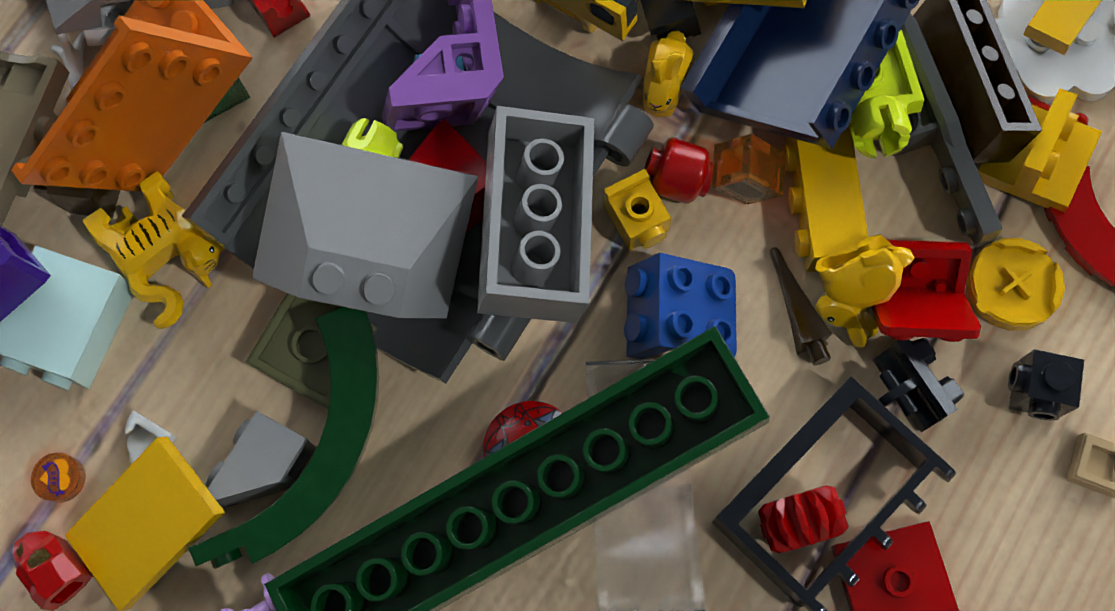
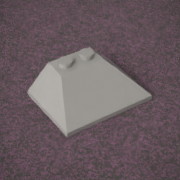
[252,132,478,318]

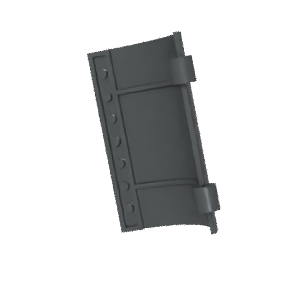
[182,0,654,384]

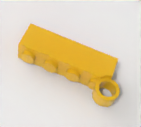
[782,127,869,273]

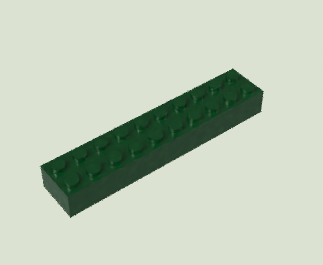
[264,326,770,611]

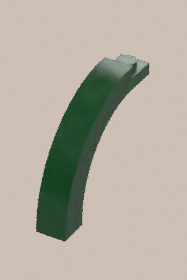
[188,307,379,569]

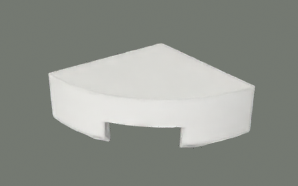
[125,410,177,464]

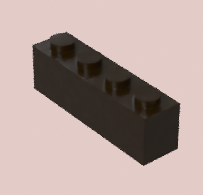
[913,0,1042,163]

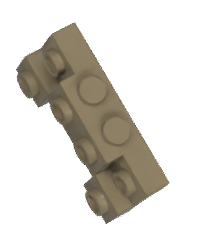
[0,51,70,226]

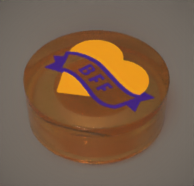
[31,453,86,503]

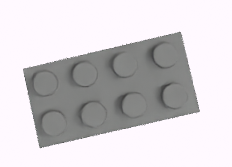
[477,106,594,323]

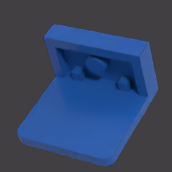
[624,252,737,360]

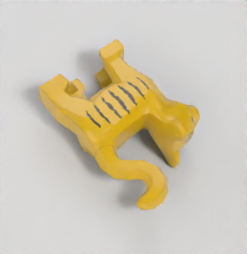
[82,171,224,329]

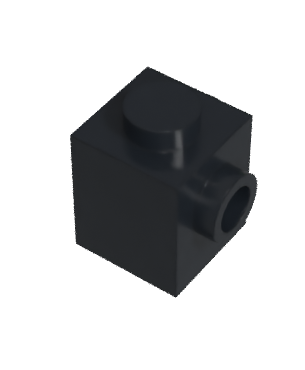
[1008,349,1084,421]

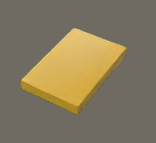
[64,436,225,611]

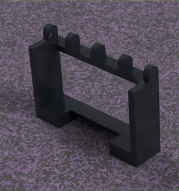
[712,376,956,611]

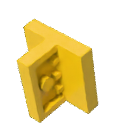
[978,88,1102,213]

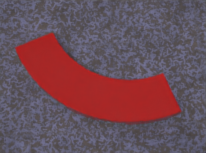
[1043,166,1115,288]

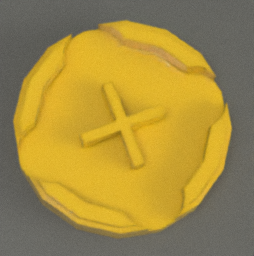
[966,238,1065,331]

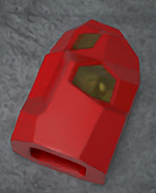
[13,531,93,611]

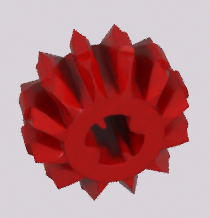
[758,485,849,553]

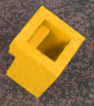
[603,169,671,251]

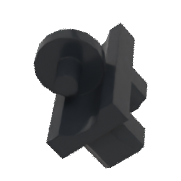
[873,338,964,433]

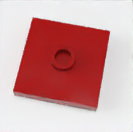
[831,521,959,611]

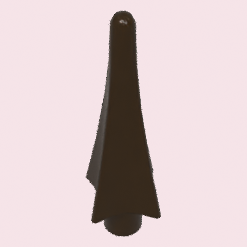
[770,247,832,366]

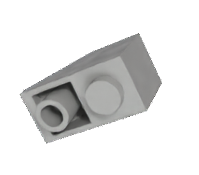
[206,411,316,508]

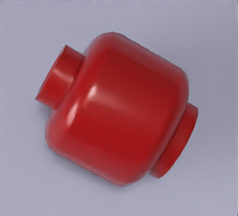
[644,137,715,204]

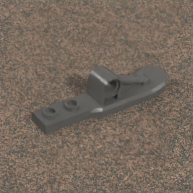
[874,14,1003,248]

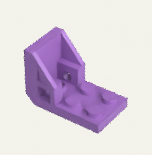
[382,0,504,132]

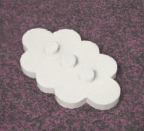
[995,0,1115,104]

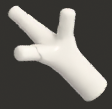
[51,31,86,90]

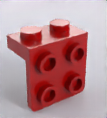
[871,240,981,342]

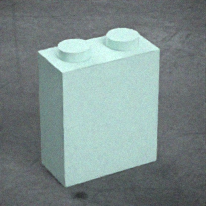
[0,245,133,391]

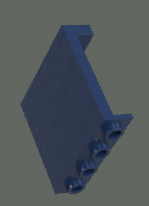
[680,0,920,149]

